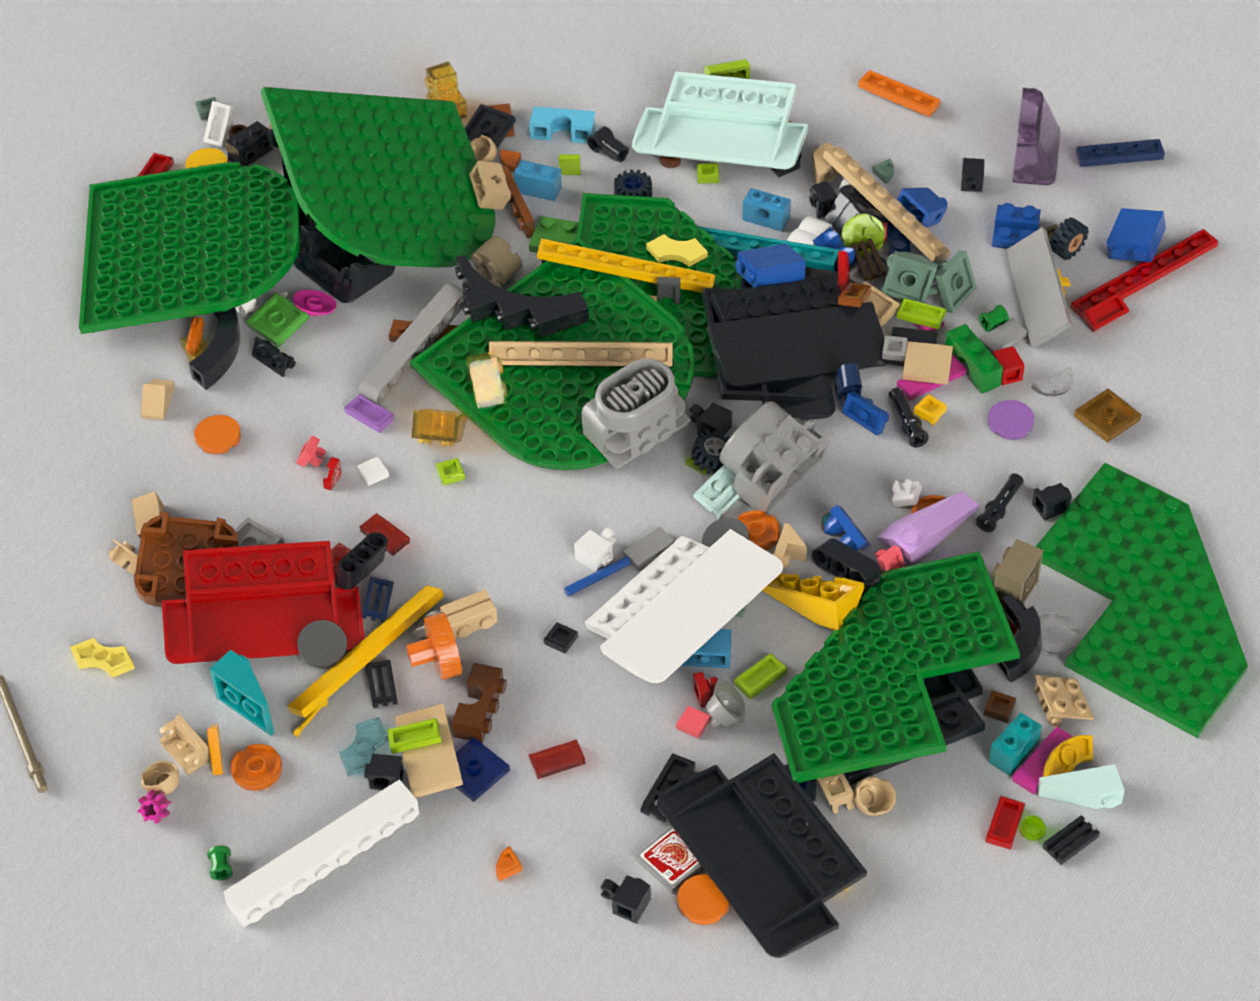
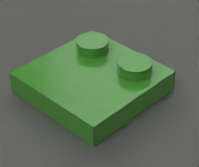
[529,216,579,253]
[246,293,309,347]

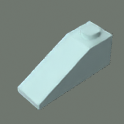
[1037,764,1125,809]

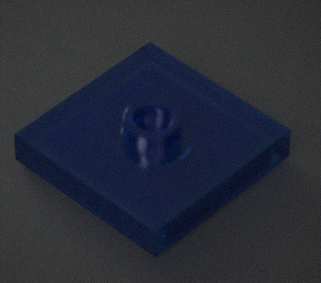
[455,737,510,802]

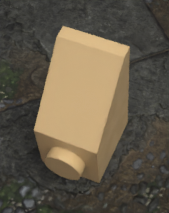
[812,142,840,184]

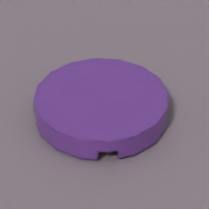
[988,400,1034,440]

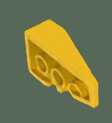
[762,573,864,630]

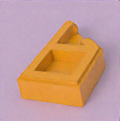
[207,724,223,775]

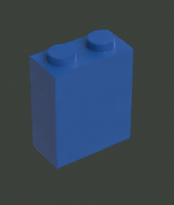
[1106,208,1166,262]
[735,244,806,287]

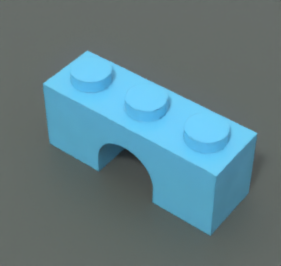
[529,107,596,143]

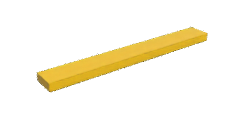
[537,239,715,293]
[287,585,444,718]

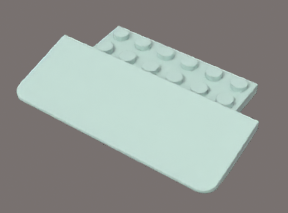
[632,72,809,169]

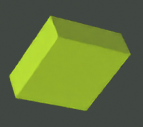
[559,154,581,175]
[697,163,719,184]
[436,457,465,485]

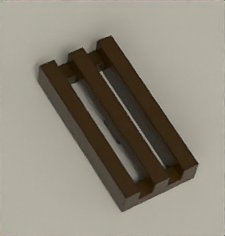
[851,238,886,281]

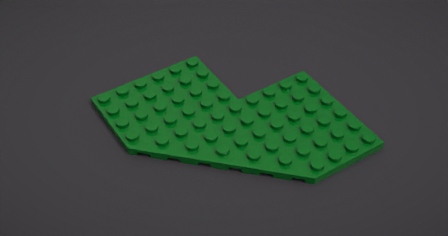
[576,193,743,378]
[1036,463,1248,738]
[771,551,1020,783]

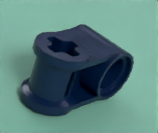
[834,363,862,399]

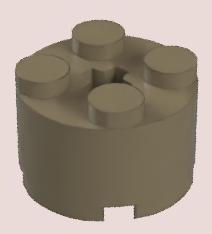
[471,236,522,288]

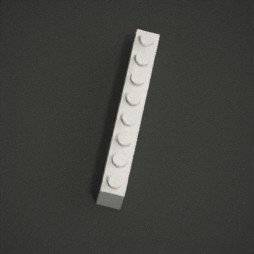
[224,780,419,927]

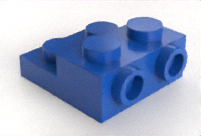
[992,203,1041,249]

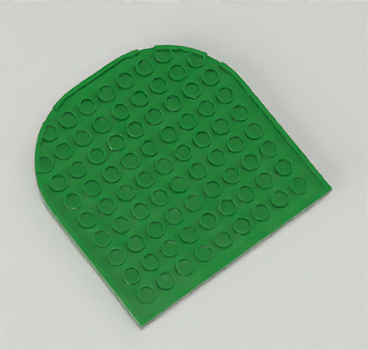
[260,87,495,268]
[79,162,300,334]
[410,238,694,470]

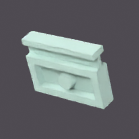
[693,465,740,519]

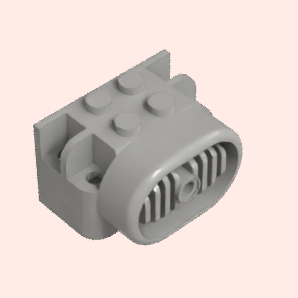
[581,359,691,470]
[719,401,834,514]

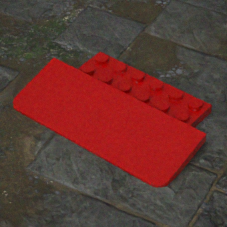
[161,540,365,664]

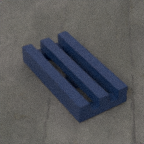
[361,577,394,623]

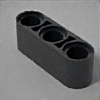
[335,532,388,590]
[812,538,881,587]

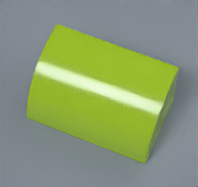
[704,59,750,79]

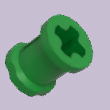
[979,305,1009,332]
[207,845,233,881]

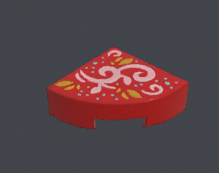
[323,457,342,491]

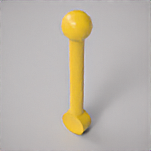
[293,699,328,737]

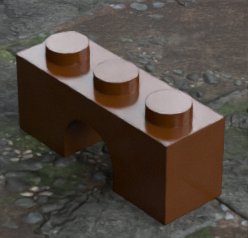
[452,663,507,743]

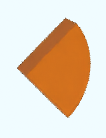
[500,150,521,172]
[496,846,522,881]

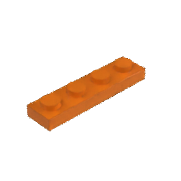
[858,70,941,117]

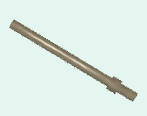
[0,676,48,793]

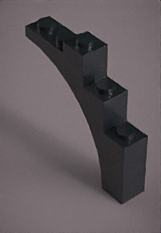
[454,255,589,338]

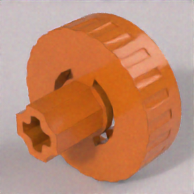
[406,612,462,680]

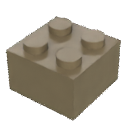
[992,539,1044,608]

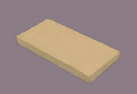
[395,704,463,798]

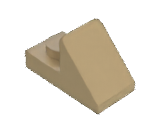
[141,379,175,420]
[774,523,807,573]

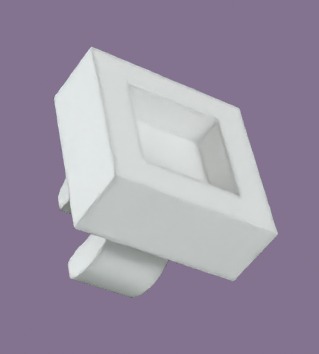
[892,479,922,507]

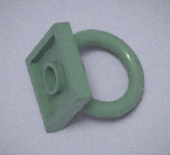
[928,250,977,313]
[882,251,938,303]

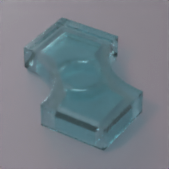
[339,717,388,777]

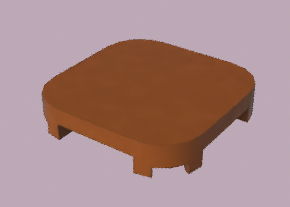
[134,512,238,607]

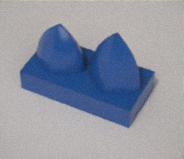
[813,227,856,273]
[842,391,889,435]
[824,505,871,551]

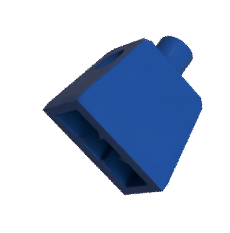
[897,188,948,228]

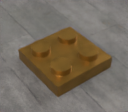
[1074,388,1141,443]

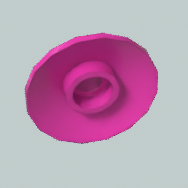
[293,290,337,316]

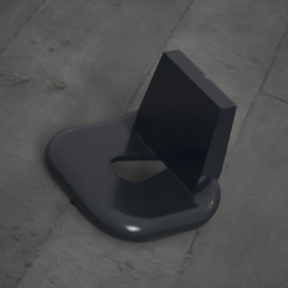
[825,185,888,237]

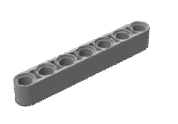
[358,282,464,404]

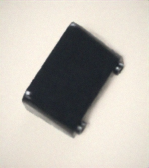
[294,224,396,303]

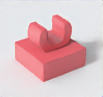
[296,435,326,467]
[874,545,905,575]

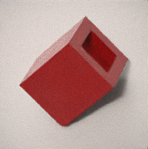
[992,346,1025,386]

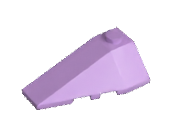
[877,491,980,566]

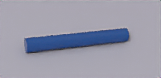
[564,556,631,596]

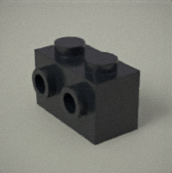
[225,121,274,166]

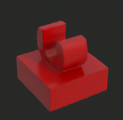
[693,671,718,708]

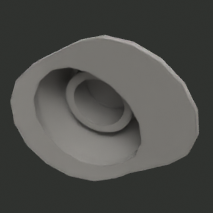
[706,680,745,728]

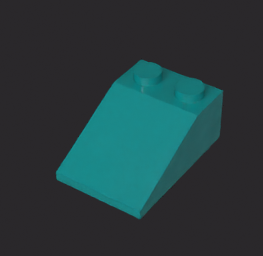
[209,650,274,736]

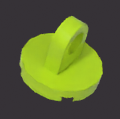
[841,214,885,257]

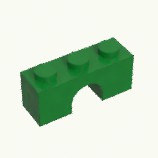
[945,324,1003,394]

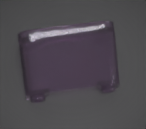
[1012,88,1061,186]

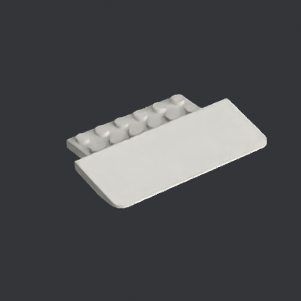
[585,529,783,683]

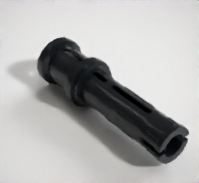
[888,387,929,448]
[976,473,1024,532]

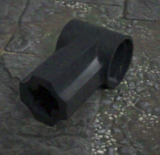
[587,126,629,163]

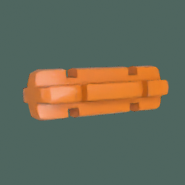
[186,317,205,355]

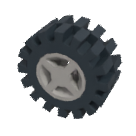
[691,430,730,474]

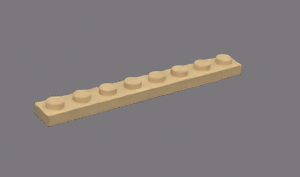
[823,147,951,262]
[489,341,673,366]

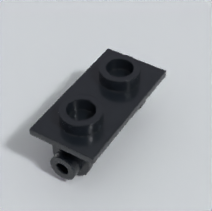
[252,337,296,377]

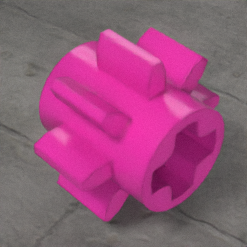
[137,790,171,824]

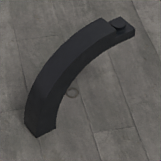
[189,307,241,390]

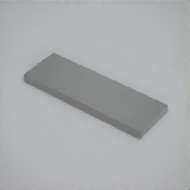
[1006,227,1073,348]

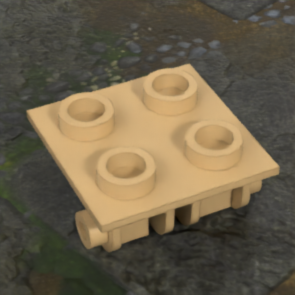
[1034,675,1094,727]

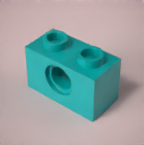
[989,712,1042,776]

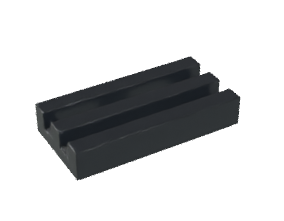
[366,660,398,708]
[1042,815,1100,865]

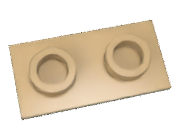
[108,539,138,575]

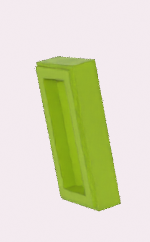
[897,298,947,330]
[733,653,788,700]
[387,718,442,754]

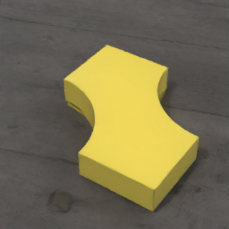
[646,234,708,267]
[70,638,135,678]

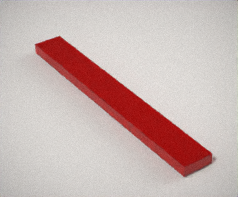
[1070,229,1218,320]

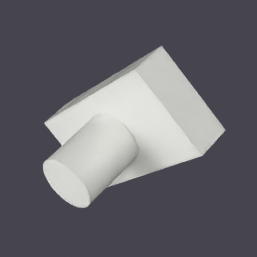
[203,101,234,147]

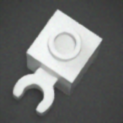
[574,527,616,572]

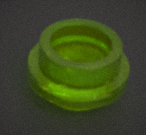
[1020,815,1046,841]

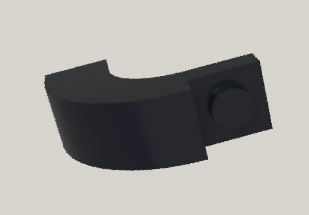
[997,593,1042,682]

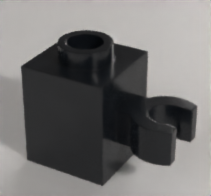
[689,402,732,435]
[601,875,651,924]

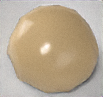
[470,135,497,162]
[140,761,180,796]
[854,776,896,816]

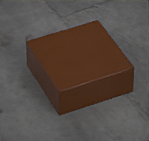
[984,690,1016,723]

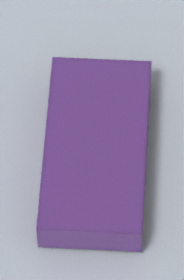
[344,394,395,433]

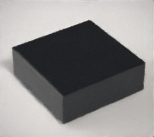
[544,622,578,654]

